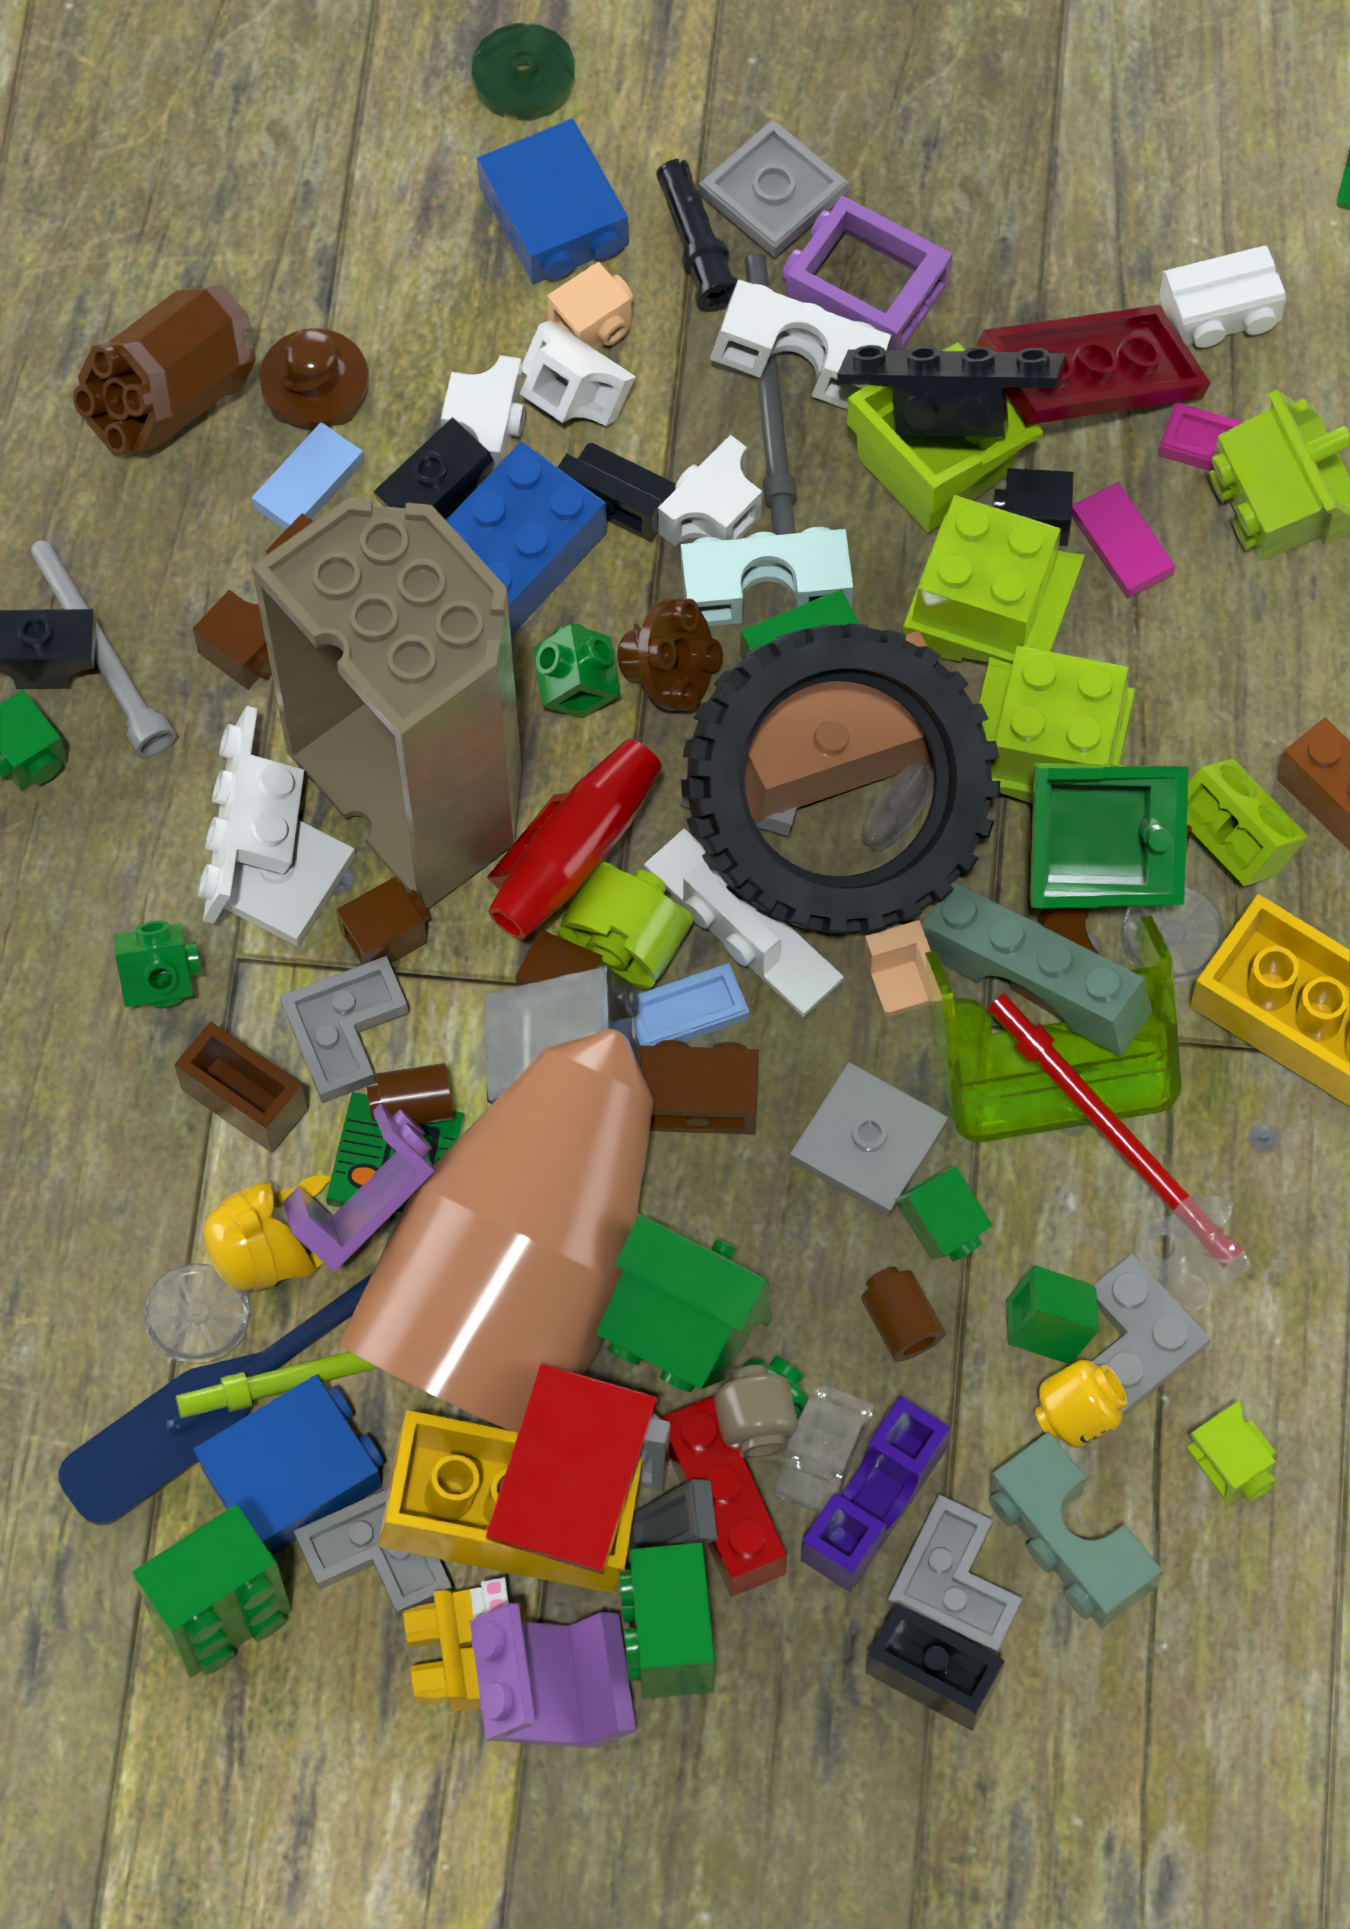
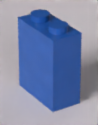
[477,118,629,285]
[193,1375,384,1555]

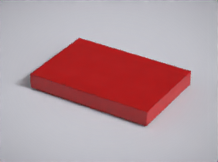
[485,1363,657,1575]

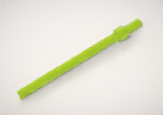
[176,1351,378,1419]

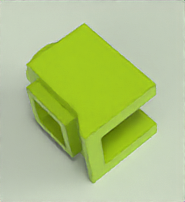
[1186,1400,1277,1506]

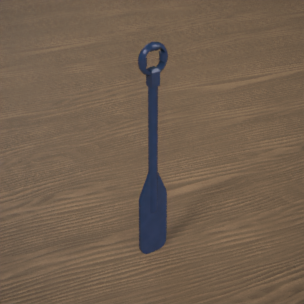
[58,1272,373,1525]

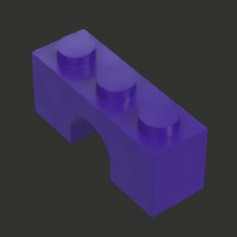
[801,1396,951,1593]

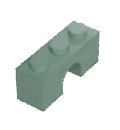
[989,1432,1163,1629]

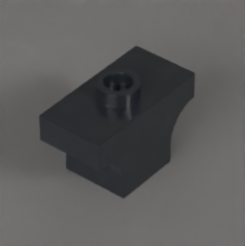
[373,417,493,520]
[0,609,96,689]

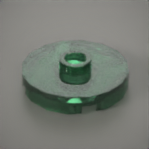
[471,23,576,121]

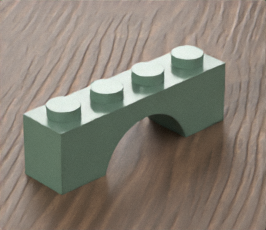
[921,882,1153,1056]

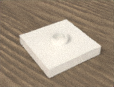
[224,820,356,947]

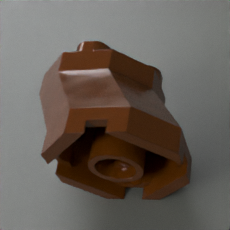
[73,285,256,454]

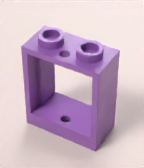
[782,195,953,350]

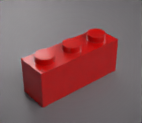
[660,1396,787,1597]

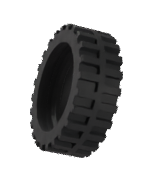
[681,623,1001,934]

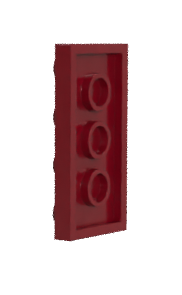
[976,305,1211,425]

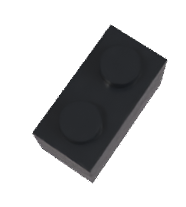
[866,1603,1005,1731]

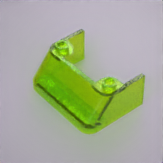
[925,915,1182,1142]

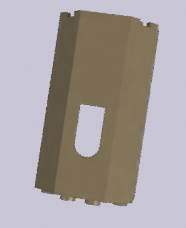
[252,498,522,909]

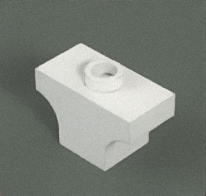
[520,320,636,426]
[441,355,525,477]
[658,435,762,546]

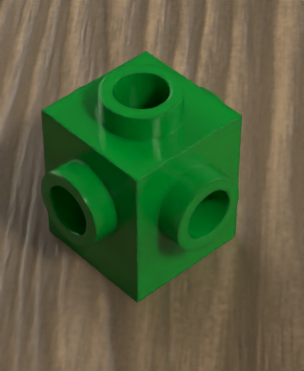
[533,624,620,718]
[114,921,202,1008]

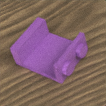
[283,1103,435,1272]
[470,1603,636,1748]

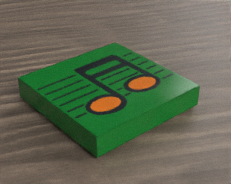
[326,1092,465,1219]

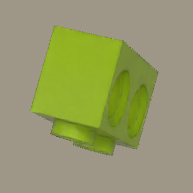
[1187,758,1309,887]

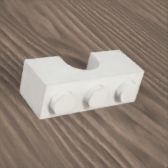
[710,279,891,409]

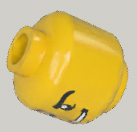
[1035,1359,1128,1448]

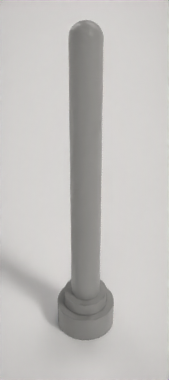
[31,540,176,758]

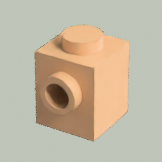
[547,261,634,350]

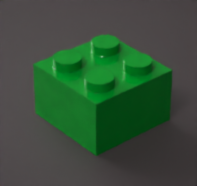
[619,1543,715,1699]

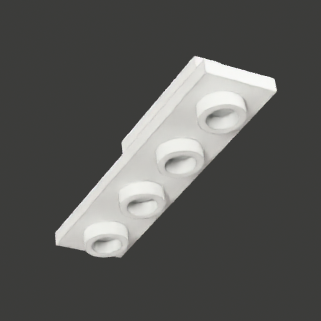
[198,706,304,924]
[644,828,844,1018]

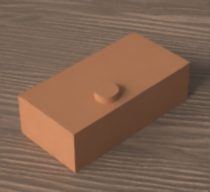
[744,630,933,822]

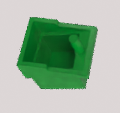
[1030,763,1189,908]
[596,1214,773,1392]

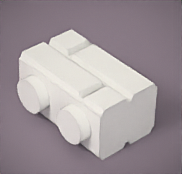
[1159,245,1286,348]

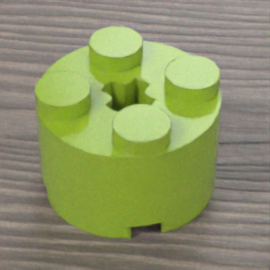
[557,861,694,990]

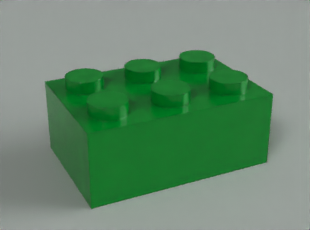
[132,1504,292,1678]

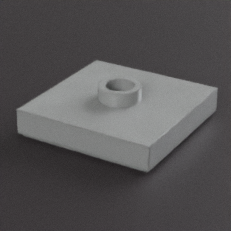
[699,119,849,258]
[790,1062,949,1217]

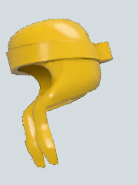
[203,1174,359,1292]

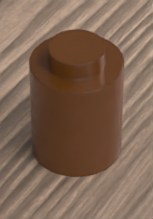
[366,1063,454,1125]
[861,1267,946,1362]

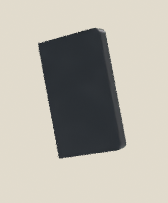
[558,443,676,543]

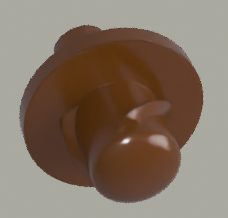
[260,328,368,428]
[617,598,723,711]

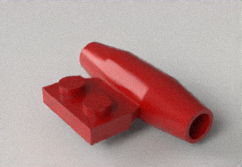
[486,739,662,939]

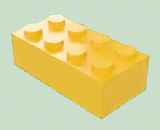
[1190,894,1350,1107]
[378,1410,643,1594]

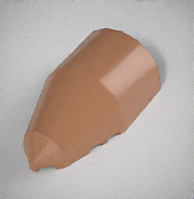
[339,1029,654,1432]

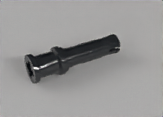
[656,159,738,312]

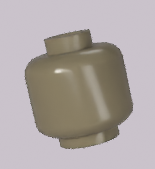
[714,1365,798,1458]

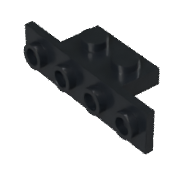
[837,345,1066,437]

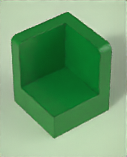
[1006,1265,1100,1364]

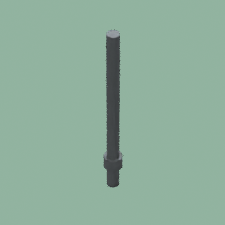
[745,253,797,535]

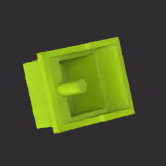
[847,343,1044,533]
[1209,390,1350,562]
[902,495,1085,665]
[979,645,1135,804]

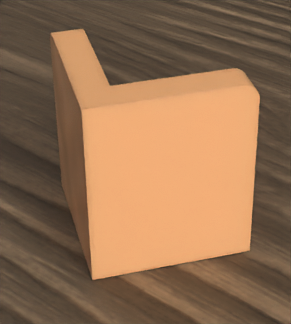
[863,920,941,1017]

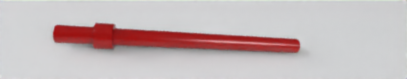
[987,993,1241,1267]

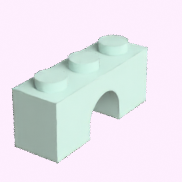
[681,527,853,626]

